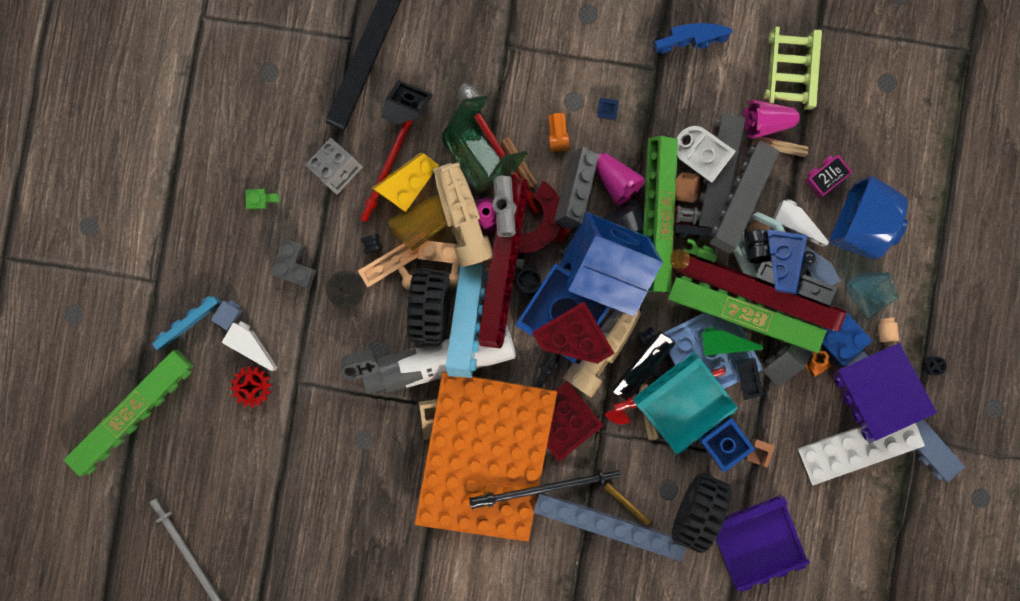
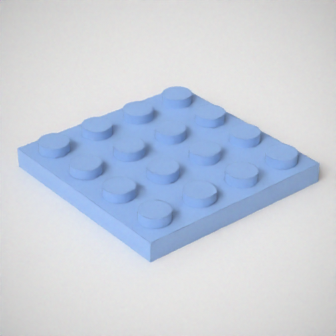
[663,313,763,389]

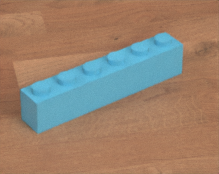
[446,263,488,378]

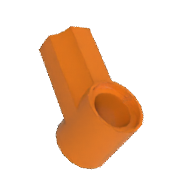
[548,113,570,152]
[806,350,831,377]

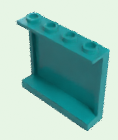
[632,351,738,455]

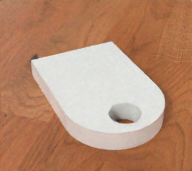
[676,126,736,183]

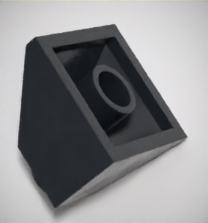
[381,80,433,124]

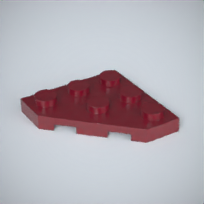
[532,302,615,364]
[547,381,604,462]

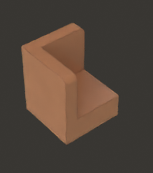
[676,173,701,203]
[746,438,775,468]

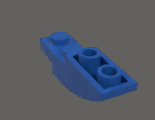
[653,23,733,54]

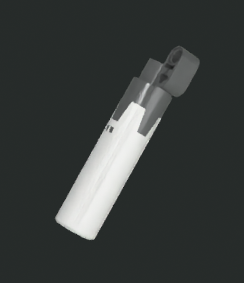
[341,325,516,394]

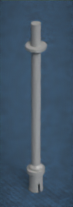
[149,498,221,601]

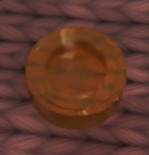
[670,249,690,269]

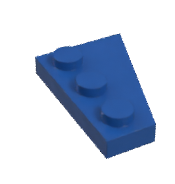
[767,229,807,294]

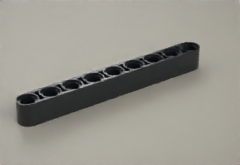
[326,0,402,131]

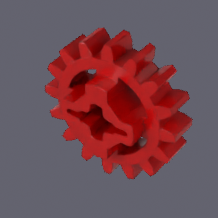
[230,366,273,408]

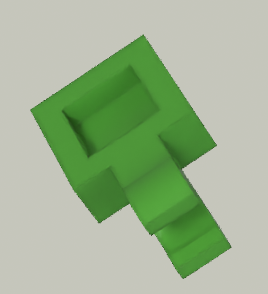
[246,189,280,209]
[683,238,718,262]

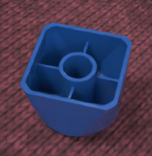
[828,176,908,260]

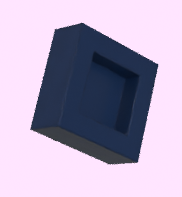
[597,98,619,121]

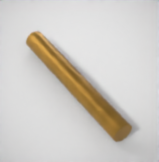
[603,483,651,527]

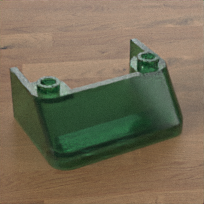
[442,95,528,192]

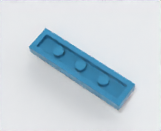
[152,296,222,350]

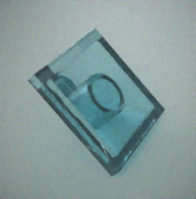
[845,272,899,320]

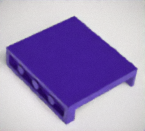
[833,343,937,444]
[716,495,810,592]

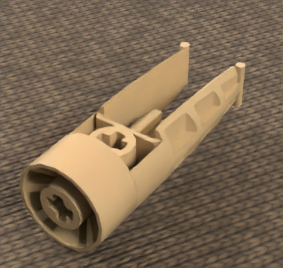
[433,162,493,267]
[562,309,642,398]

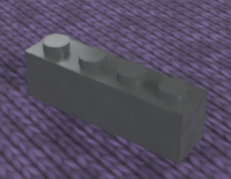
[554,147,599,229]

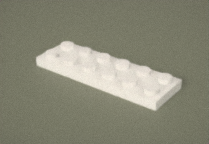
[798,423,925,486]

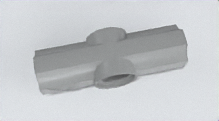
[492,176,517,237]

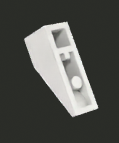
[773,199,829,247]
[222,321,277,371]

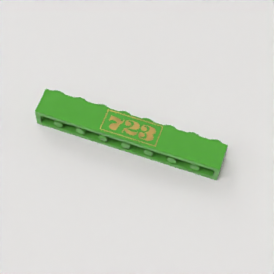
[643,136,678,292]
[668,276,827,354]
[63,350,194,477]

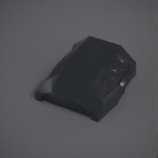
[603,199,644,234]

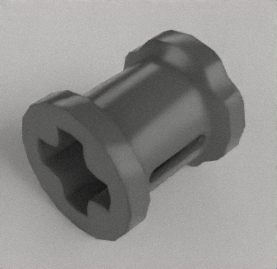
[675,205,698,225]

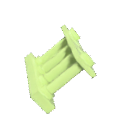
[764,27,822,110]

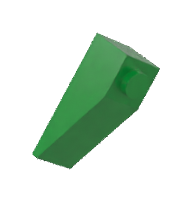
[699,327,763,356]

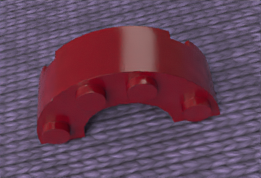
[518,181,561,254]

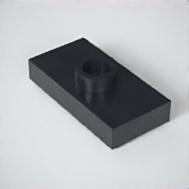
[735,357,764,400]

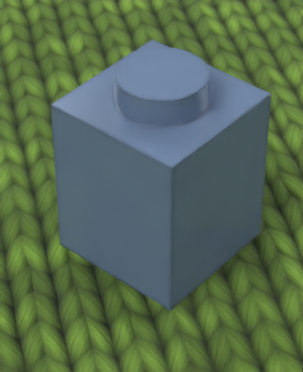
[211,300,243,330]

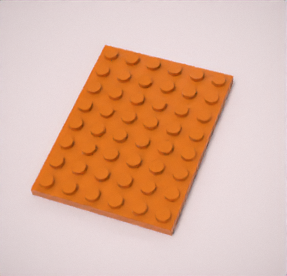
[414,371,557,542]

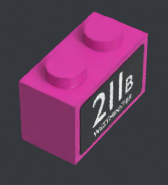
[804,154,853,198]

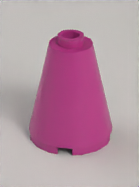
[743,100,800,139]
[595,153,645,206]
[475,197,497,235]

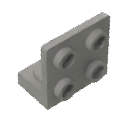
[306,138,363,195]

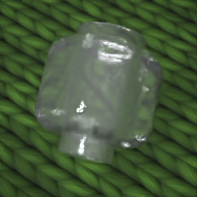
[456,83,485,112]

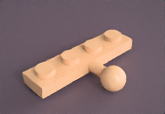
[358,231,429,290]
[418,240,493,288]

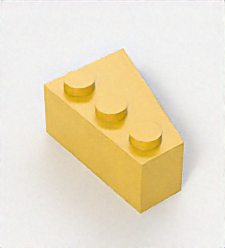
[372,153,439,212]

